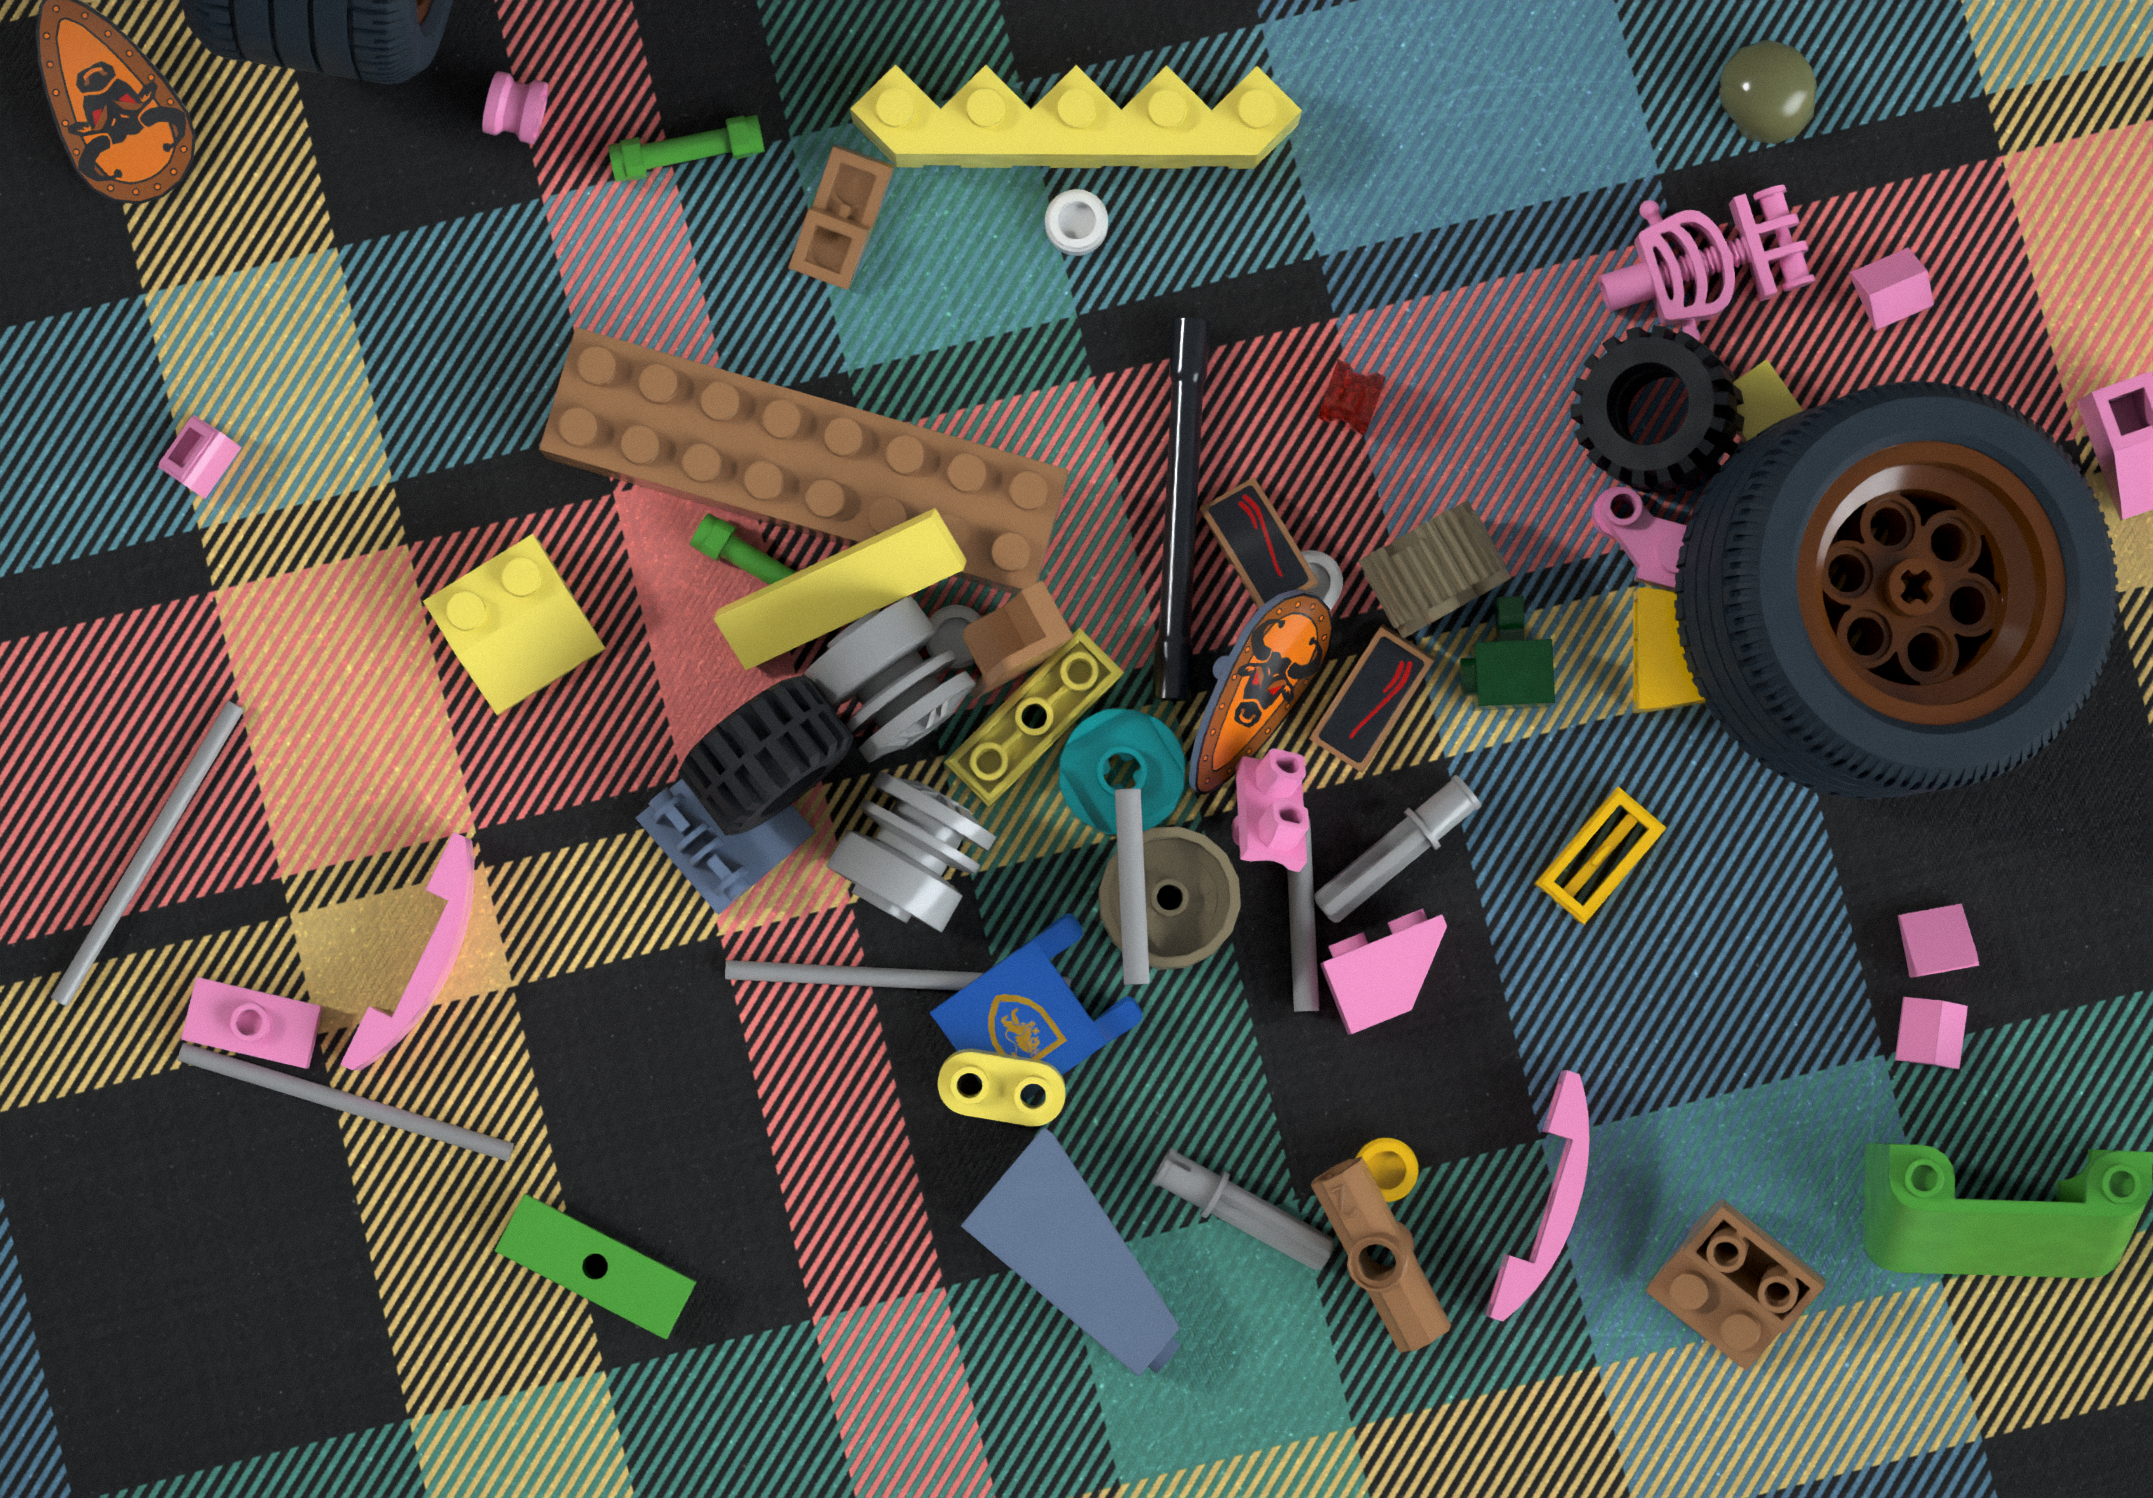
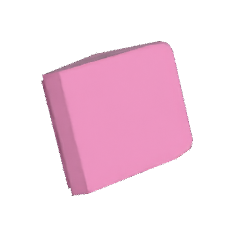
[1898,903,1979,978]

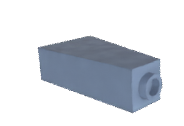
[961,1127,1181,1377]

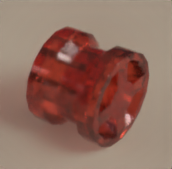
[1317,359,1386,436]

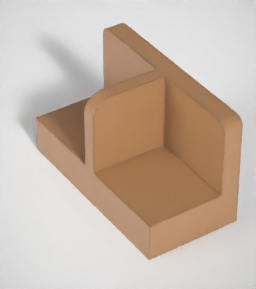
[963,580,1074,699]

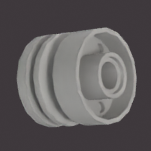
[804,595,976,763]
[826,771,996,933]

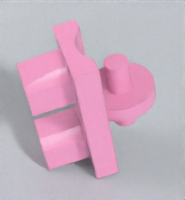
[1231,748,1309,872]

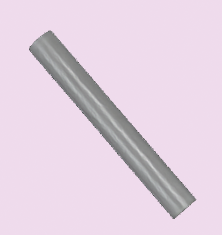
[1115,789,1150,985]
[1287,819,1319,1012]

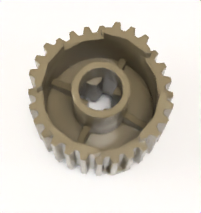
[1358,500,1511,638]

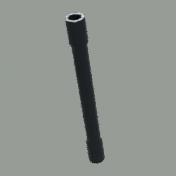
[1152,318,1210,701]

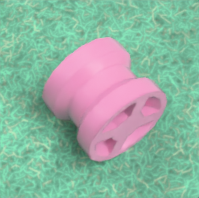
[482,71,548,145]

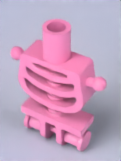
[1598,185,1816,341]

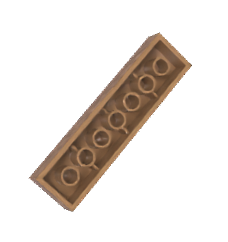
[539,327,1069,595]

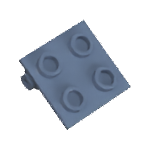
[636,779,815,915]

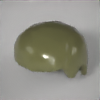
[1719,40,1817,144]

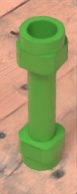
[608,115,765,182]
[690,513,796,585]

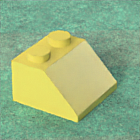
[423,534,606,716]

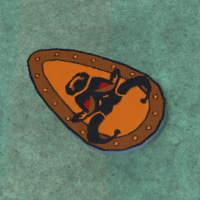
[36,0,196,204]
[1189,589,1333,795]

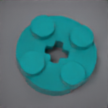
[1059,708,1185,836]

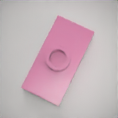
[181,977,324,1069]

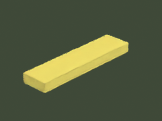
[713,508,967,671]

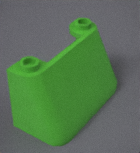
[1863,1143,2153,1278]

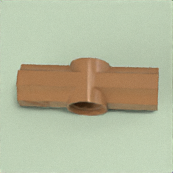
[1311,1156,1451,1353]

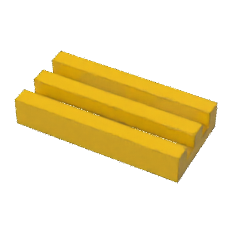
[1534,787,1666,925]

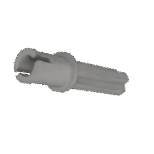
[1314,775,1482,923]
[1152,1147,1334,1270]

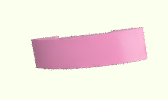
[340,832,475,1071]
[1485,1070,1590,1321]

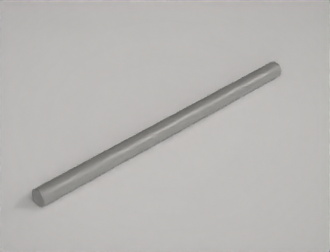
[51,700,244,1007]
[725,960,1071,991]
[178,1043,514,1162]

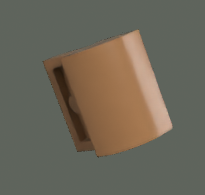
[1645,1198,1826,1371]

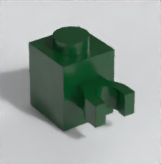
[1460,596,1555,711]

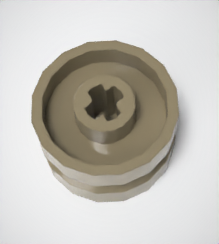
[1099,826,1241,970]

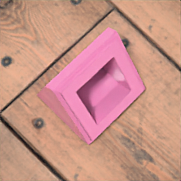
[1849,248,1934,331]
[158,415,242,499]
[1895,997,1968,1069]

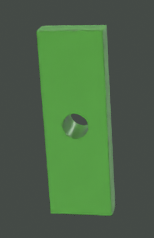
[495,1193,697,1339]

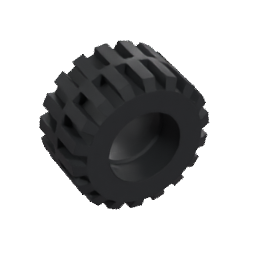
[1571,325,1745,496]
[678,675,854,836]

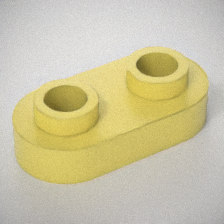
[938,1049,1066,1126]

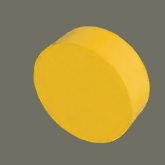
[1355,1138,1419,1202]

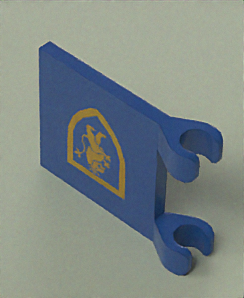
[930,913,1142,1102]

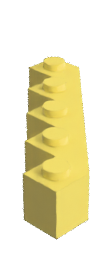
[850,64,1302,169]

